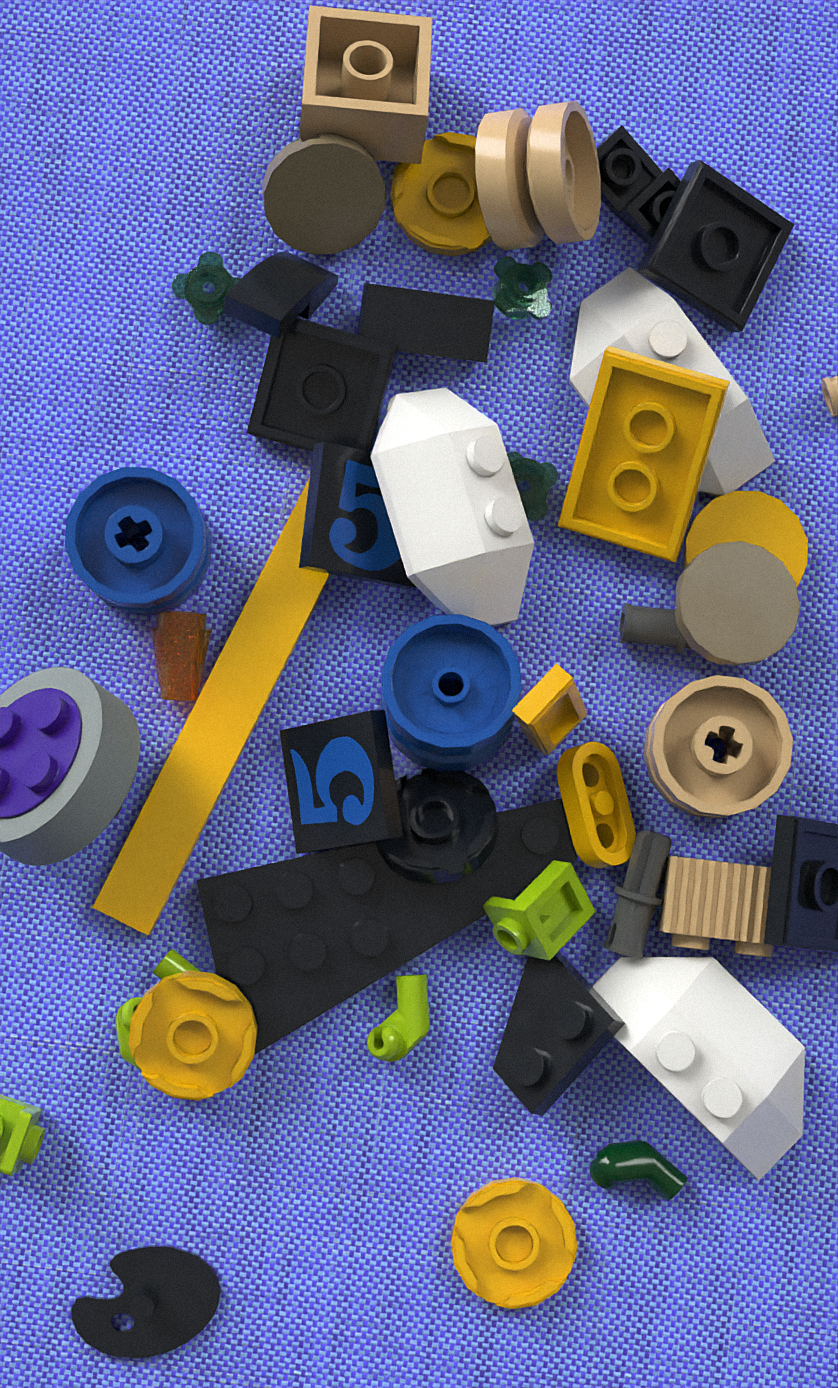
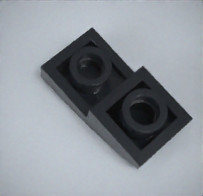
[597,125,681,245]
[224,251,339,339]
[357,283,495,363]

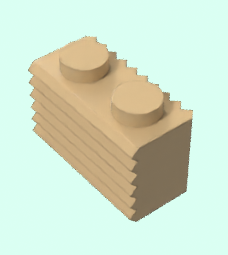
[657,856,787,957]

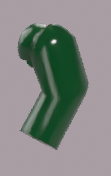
[589,1140,688,1201]

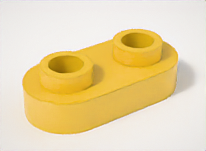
[557,742,636,869]

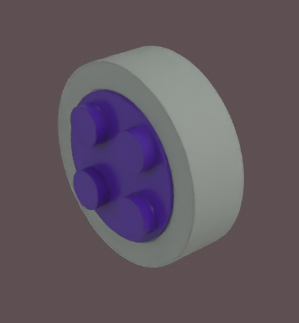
[0,667,140,866]

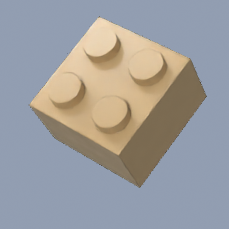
[299,5,433,164]

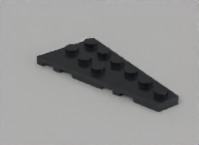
[197,798,577,1055]

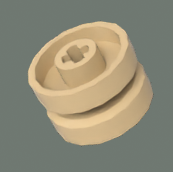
[475,100,601,251]
[643,675,793,819]

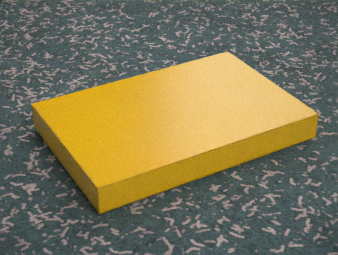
[557,346,730,563]

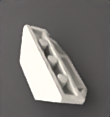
[569,267,775,497]
[370,387,534,627]
[592,957,805,1181]

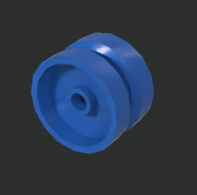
[65,467,212,615]
[381,614,522,772]

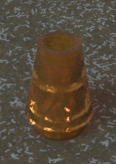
[150,611,212,701]

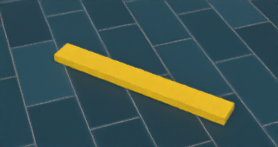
[92,477,332,935]

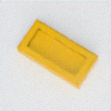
[512,663,587,756]

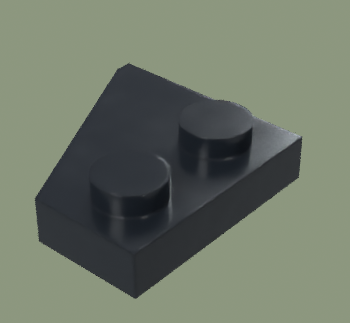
[493,951,625,1116]

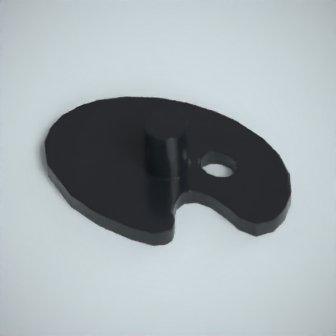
[71,1245,221,1358]

